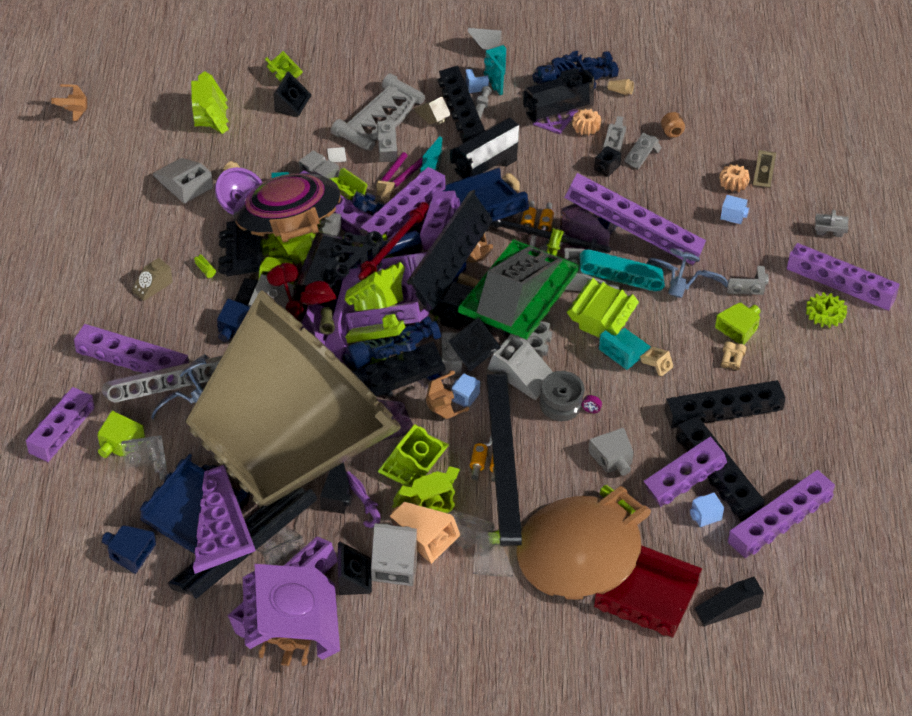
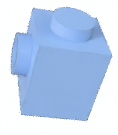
[720,195,749,224]
[451,373,480,407]
[690,493,724,527]

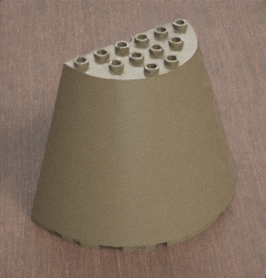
[186,290,401,507]

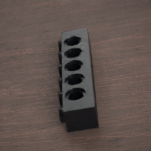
[437,65,485,143]
[664,380,786,428]
[676,416,765,522]

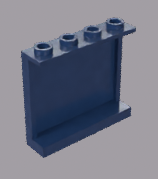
[442,168,529,222]
[140,454,250,554]

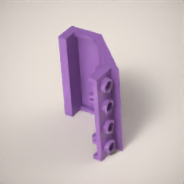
[346,252,430,330]
[243,564,340,660]

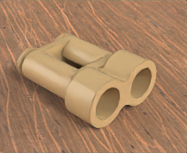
[721,342,746,371]

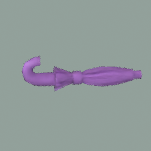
[346,471,381,528]

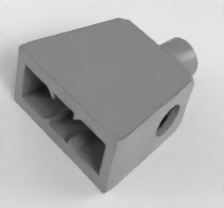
[588,428,633,476]

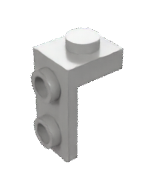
[624,133,662,169]
[727,266,769,295]

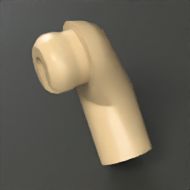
[502,173,520,193]

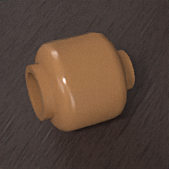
[661,112,685,137]

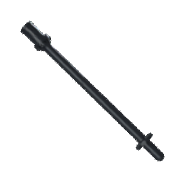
[490,219,611,253]

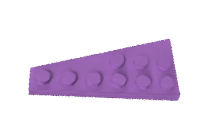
[193,465,256,574]

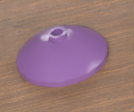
[215,167,262,215]

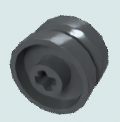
[539,371,585,421]

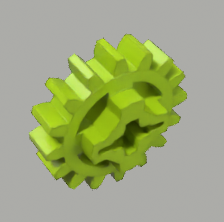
[806,292,847,328]

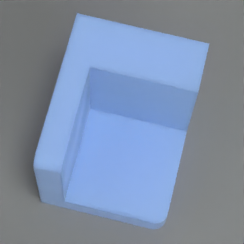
[465,69,489,93]

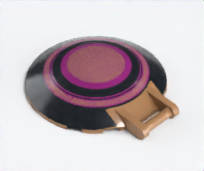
[233,173,341,243]

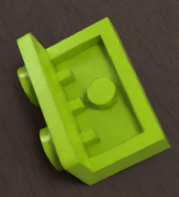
[265,51,303,82]
[329,168,368,201]

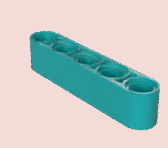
[579,250,665,291]

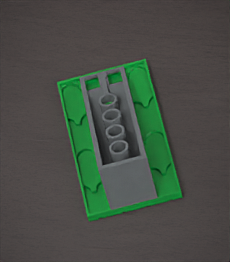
[458,239,580,340]

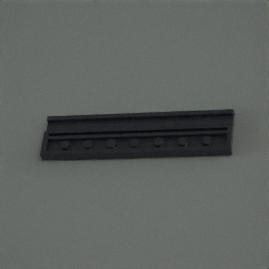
[406,190,493,311]
[168,487,317,599]

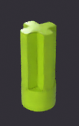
[194,254,216,278]

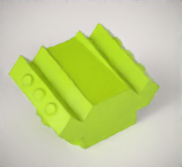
[191,71,229,134]
[344,262,405,311]
[566,277,639,338]
[378,424,449,487]
[392,466,460,513]

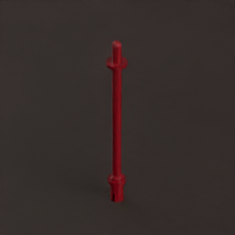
[358,202,429,280]

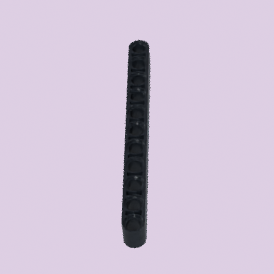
[487,374,522,546]

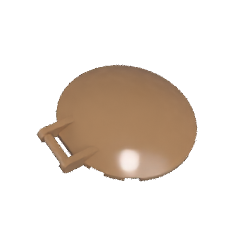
[517,486,651,600]

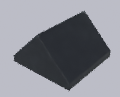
[273,71,312,117]
[338,541,372,595]

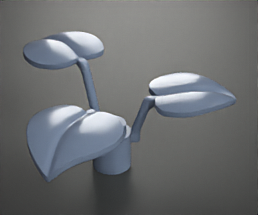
[646,248,728,298]
[151,354,209,420]

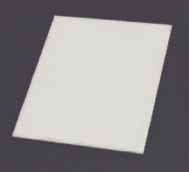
[327,147,346,162]

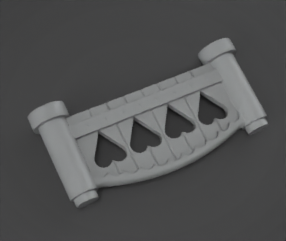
[331,73,425,151]

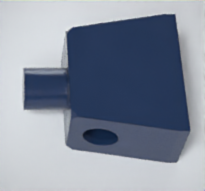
[217,299,250,342]
[102,525,156,574]

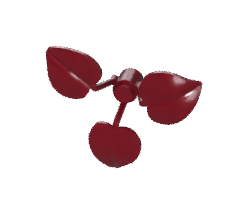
[267,263,336,322]

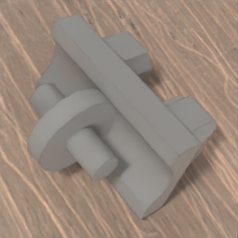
[815,210,848,237]

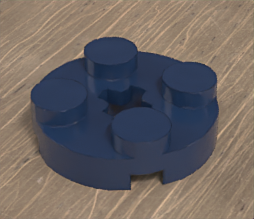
[352,192,385,215]

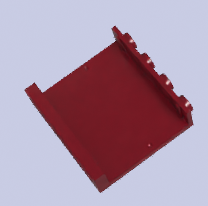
[594,545,702,638]

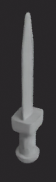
[476,86,492,119]

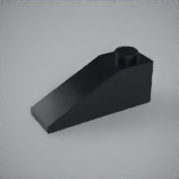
[320,462,352,514]
[694,576,764,626]

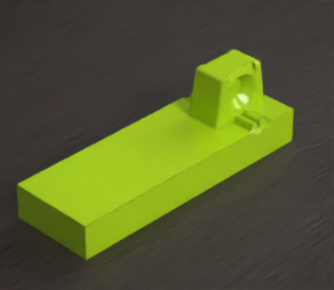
[345,314,405,343]

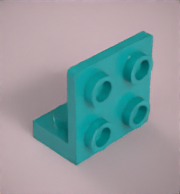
[483,45,507,95]
[599,328,651,370]

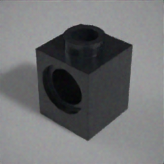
[594,146,621,177]

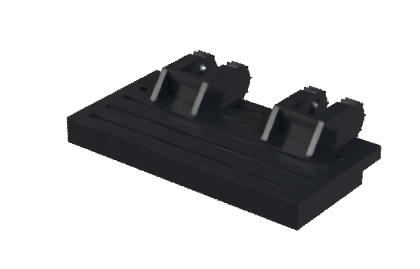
[218,219,263,277]

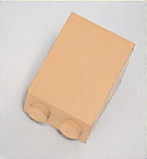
[390,502,460,564]

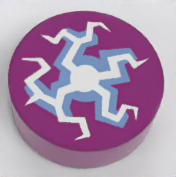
[582,395,602,414]

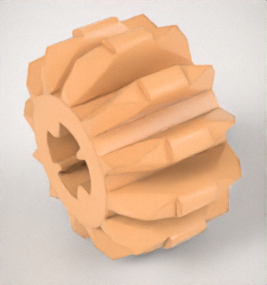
[572,108,601,136]
[719,164,750,192]

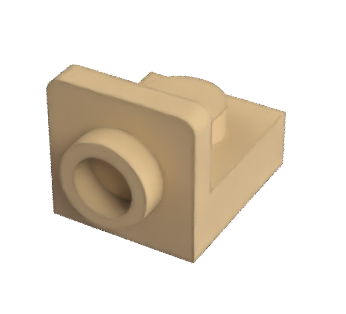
[377,180,395,204]
[640,347,673,376]

